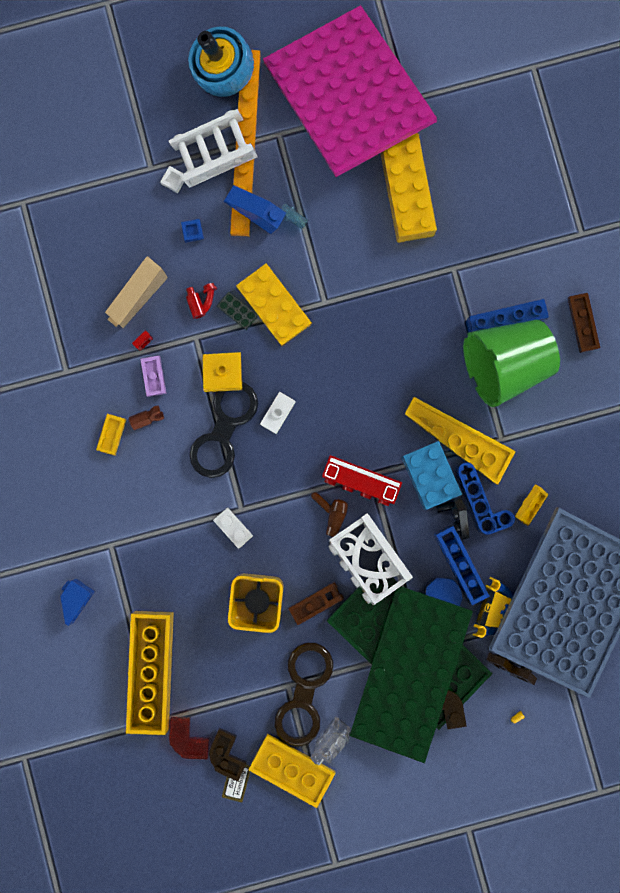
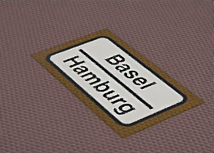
[222,765,250,802]

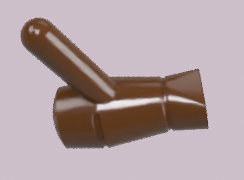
[311,492,348,537]

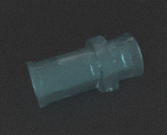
[281,203,309,230]

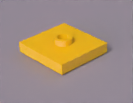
[203,352,242,392]

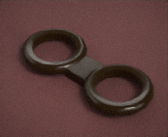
[274,642,333,746]

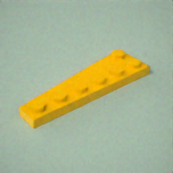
[405,397,516,485]

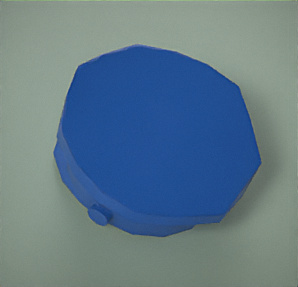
[426,578,463,606]

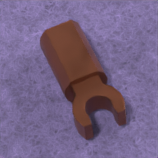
[129,406,164,430]

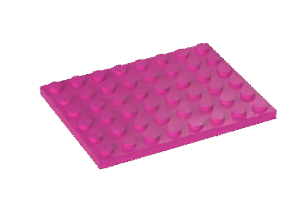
[263,5,437,177]

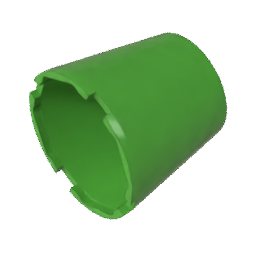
[463,320,560,407]

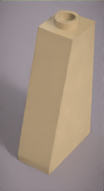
[105,256,168,328]

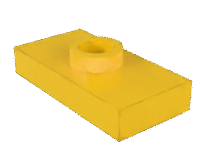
[96,414,127,456]
[515,484,548,526]

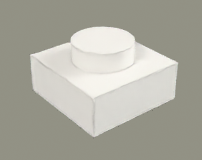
[160,166,184,193]

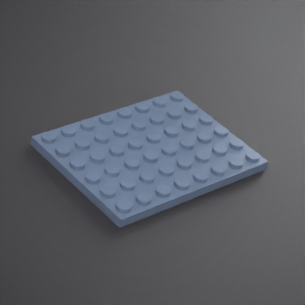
[488,507,620,698]

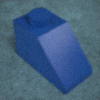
[60,579,95,626]

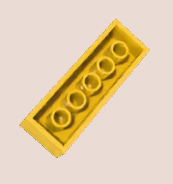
[380,133,437,243]
[126,611,174,735]

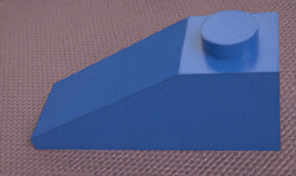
[223,185,286,234]

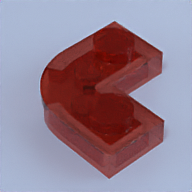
[169,717,209,759]

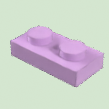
[140,356,167,397]

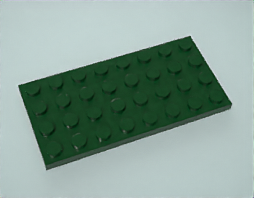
[326,567,493,730]
[349,586,473,764]

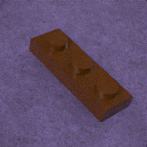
[567,293,600,353]

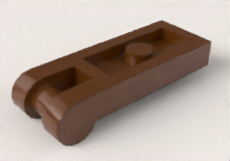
[288,581,344,625]

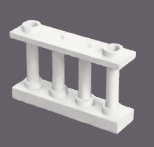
[169,109,258,188]

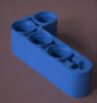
[455,462,515,535]

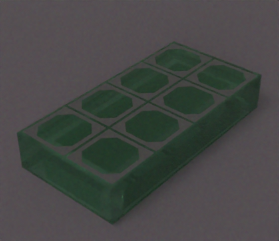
[217,292,258,331]

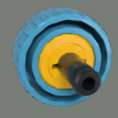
[188,26,254,97]

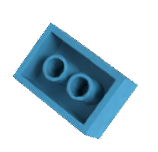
[401,441,462,510]

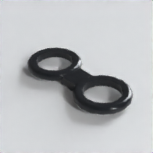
[189,382,258,478]

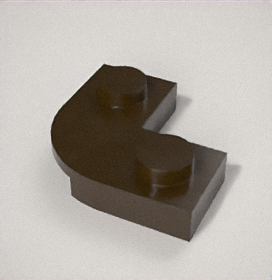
[486,652,537,685]
[442,690,467,730]
[209,728,247,782]

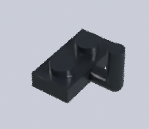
[436,497,470,540]

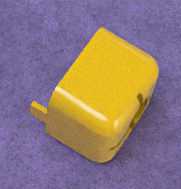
[228,573,284,633]

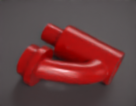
[186,283,217,319]

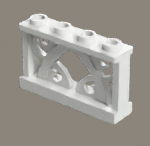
[328,513,413,606]

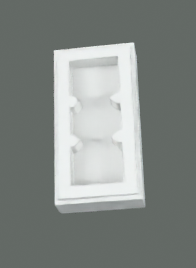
[260,392,296,434]

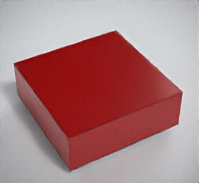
[132,330,153,351]

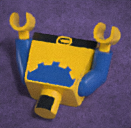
[472,577,514,638]

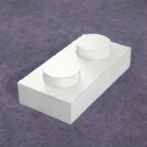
[213,508,253,549]

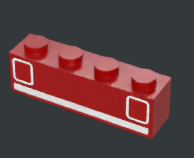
[322,455,402,507]

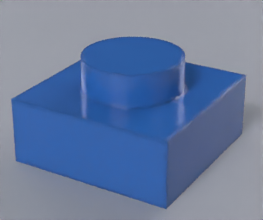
[181,219,204,243]

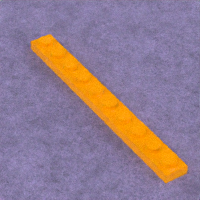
[230,50,261,237]

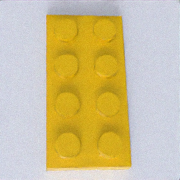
[236,263,312,346]
[248,733,336,808]

